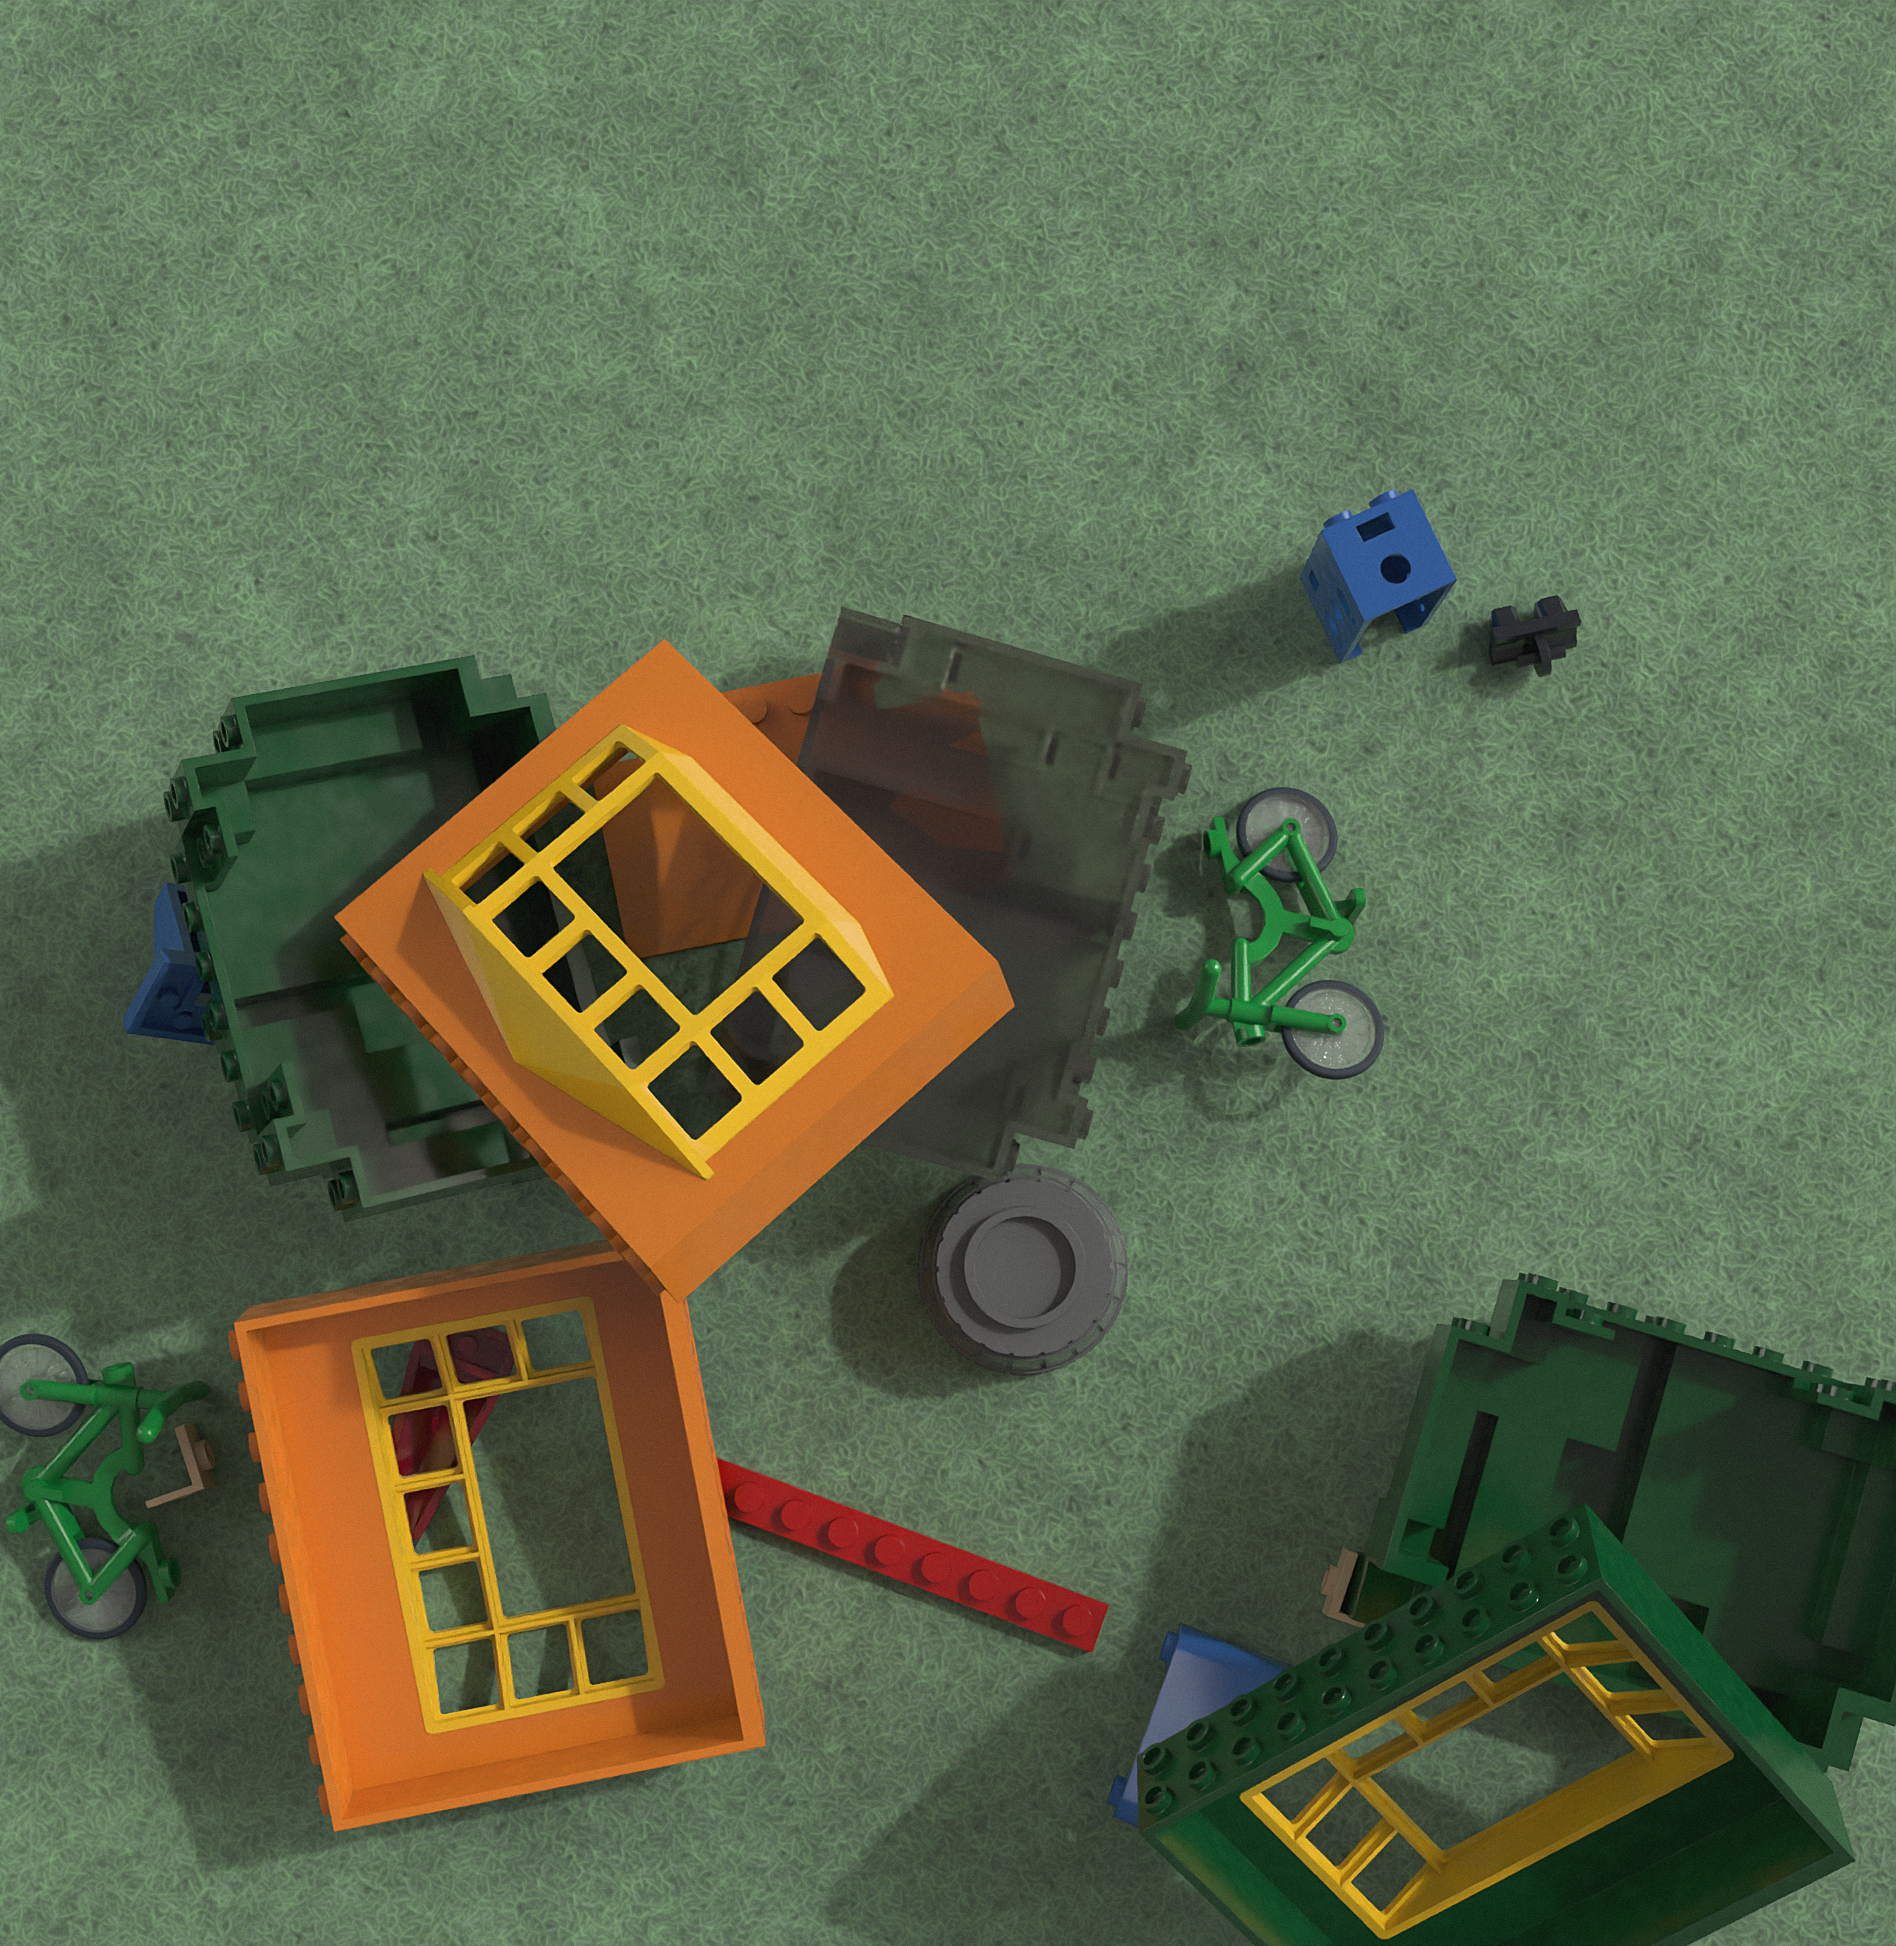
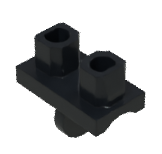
[1488,595,1581,677]

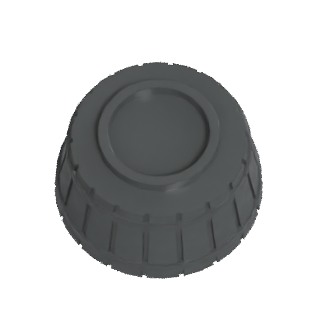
[917,1163,1128,1375]

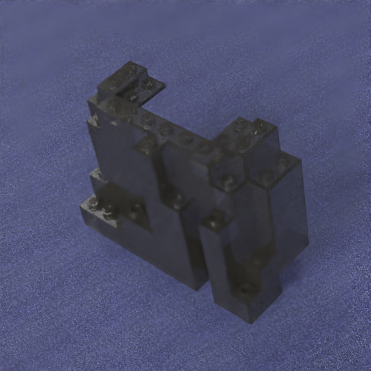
[703,606,1192,1182]

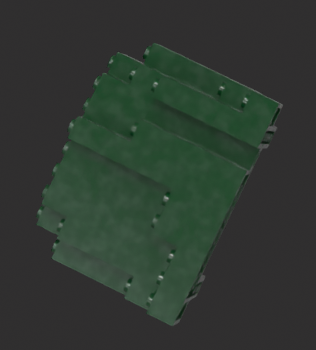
[163,655,651,1222]
[1341,1273,1896,1773]

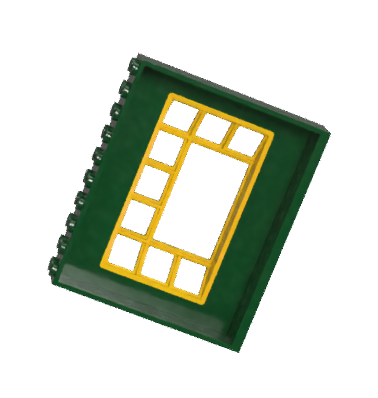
[1137,1503,1855,1946]

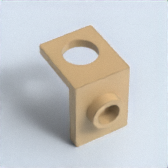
[145,1423,216,1509]
[1320,1547,1366,1628]

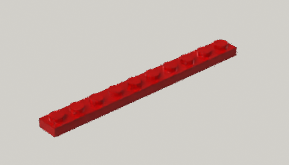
[716,1456,1109,1653]

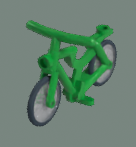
[1174,787,1384,1080]
[0,1333,208,1640]

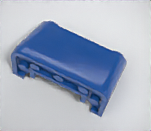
[1107,1623,1294,1828]

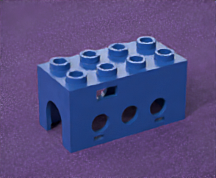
[1300,489,1457,663]

